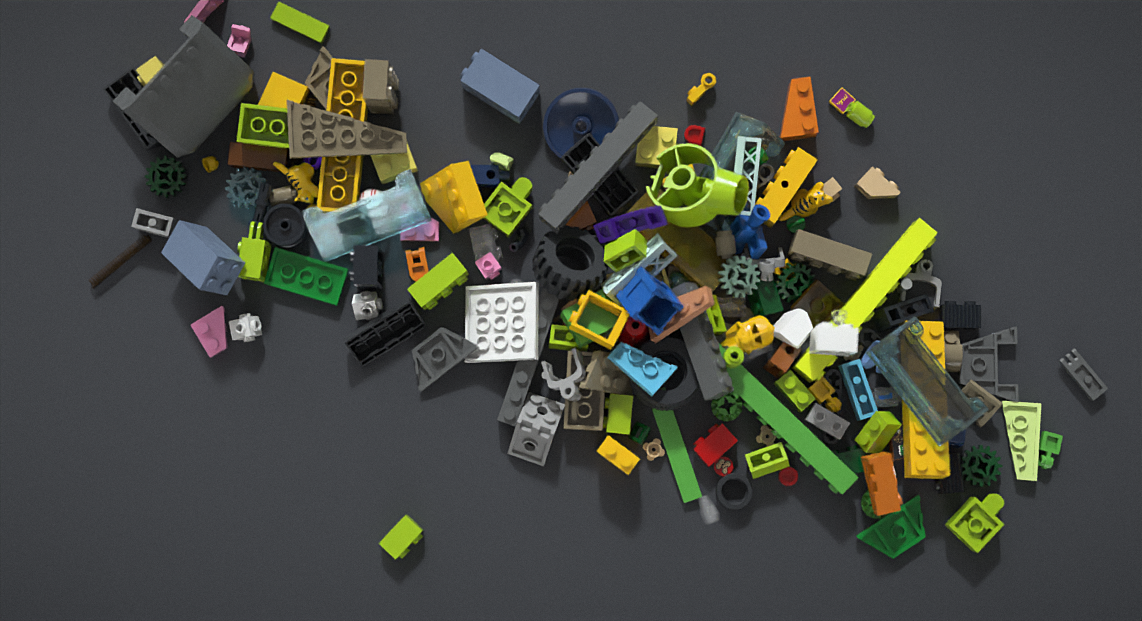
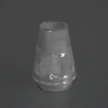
[698,495,720,525]

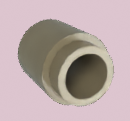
[269,185,298,207]
[715,230,737,259]

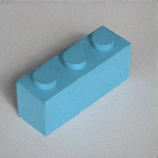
[838,359,878,421]

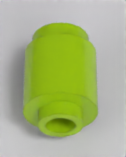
[845,101,875,128]
[722,346,744,368]

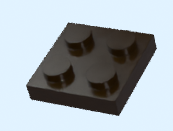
[791,279,845,328]

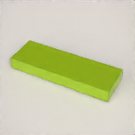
[270,1,330,44]

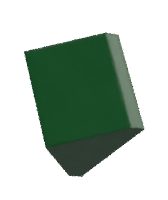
[628,421,652,446]

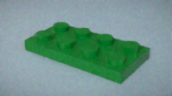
[264,247,349,306]

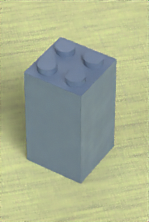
[460,49,540,124]
[161,220,245,295]

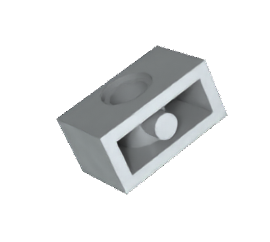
[131,208,178,238]
[804,403,850,440]

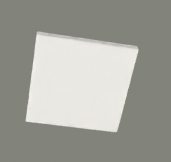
[465,282,539,363]

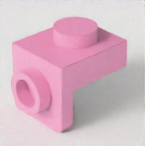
[227,24,251,58]
[475,252,502,280]

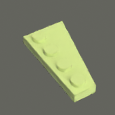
[1001,401,1041,481]

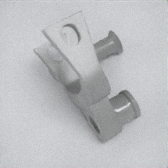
[741,247,785,281]
[897,259,942,309]
[541,348,585,402]

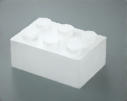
[809,323,858,356]

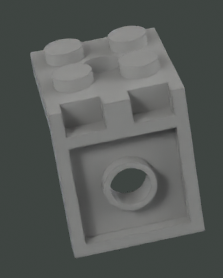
[507,392,565,466]

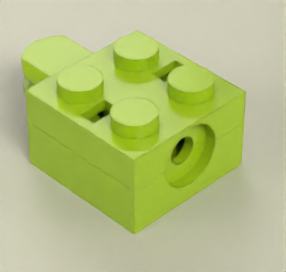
[484,177,533,238]
[237,221,272,282]
[945,494,1004,553]

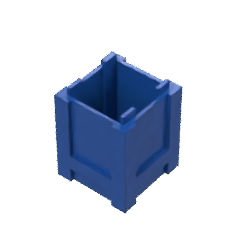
[616,266,684,336]

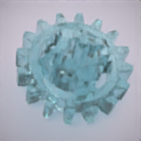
[225,167,266,209]

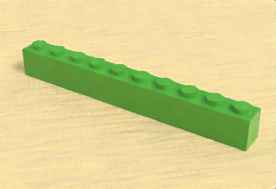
[719,344,858,494]

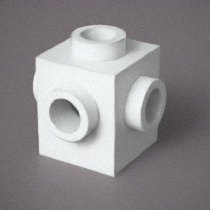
[352,291,383,320]
[229,313,262,342]

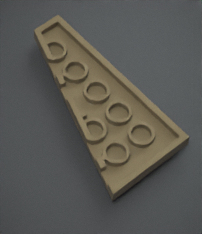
[287,100,407,158]

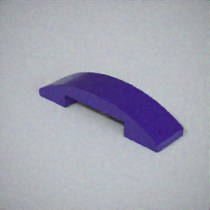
[594,205,668,244]

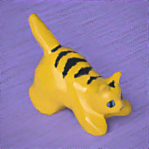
[273,162,319,204]
[779,182,833,221]

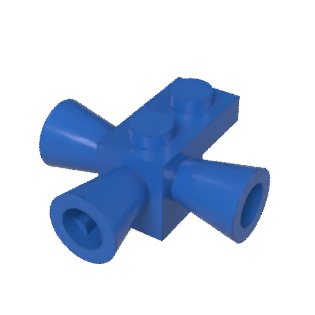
[730,201,770,259]

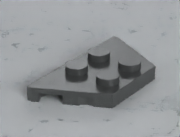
[412,327,479,392]

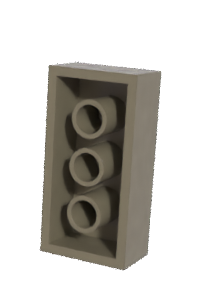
[363,59,399,114]
[787,229,872,281]
[564,351,605,431]

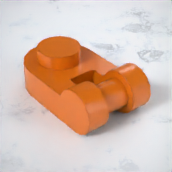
[405,247,429,281]

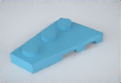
[608,342,678,396]

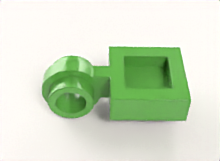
[1038,431,1063,470]

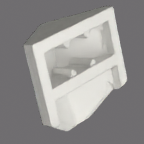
[773,308,813,349]

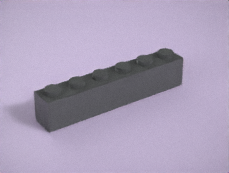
[671,282,734,400]

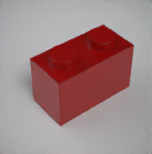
[693,423,738,467]

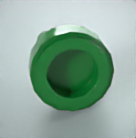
[747,146,769,166]
[786,215,806,234]

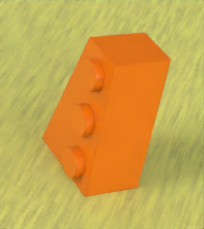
[778,77,819,142]

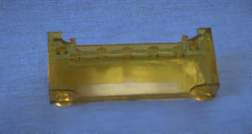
[627,187,737,293]

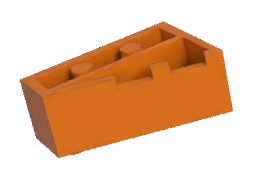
[861,452,902,516]

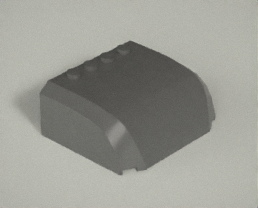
[113,15,255,158]

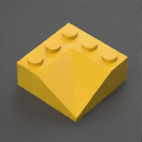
[420,161,488,234]

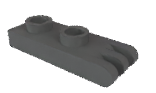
[1059,348,1108,401]

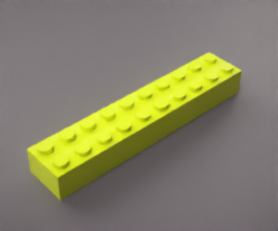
[791,218,938,382]

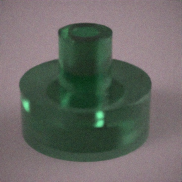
[669,271,689,289]

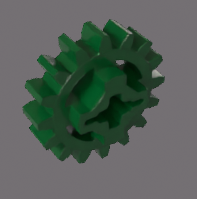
[144,156,188,198]
[775,261,815,303]
[960,445,1003,487]

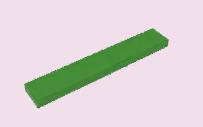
[652,387,702,503]

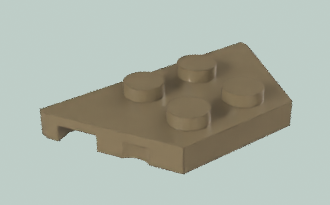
[305,46,333,109]
[580,351,633,396]

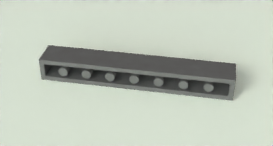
[538,101,658,234]
[497,288,560,427]

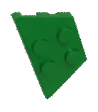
[856,495,925,559]

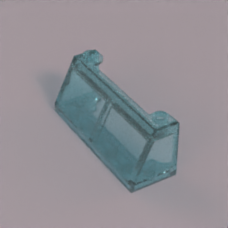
[302,169,432,262]

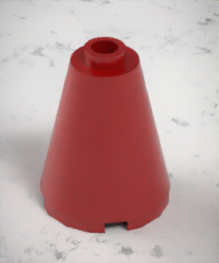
[618,314,650,348]

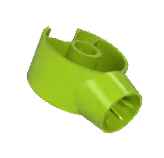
[646,144,749,227]

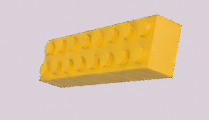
[317,58,368,217]
[899,321,950,479]

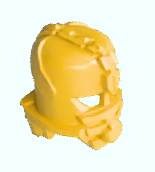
[720,315,775,354]

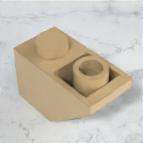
[854,167,901,199]

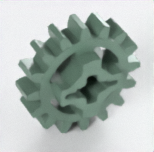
[718,256,760,298]

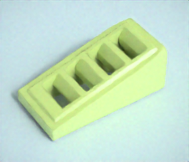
[490,152,514,171]

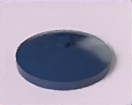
[543,88,619,158]

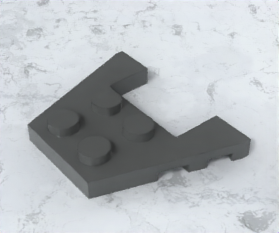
[959,327,1019,402]

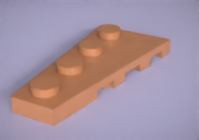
[648,286,715,343]

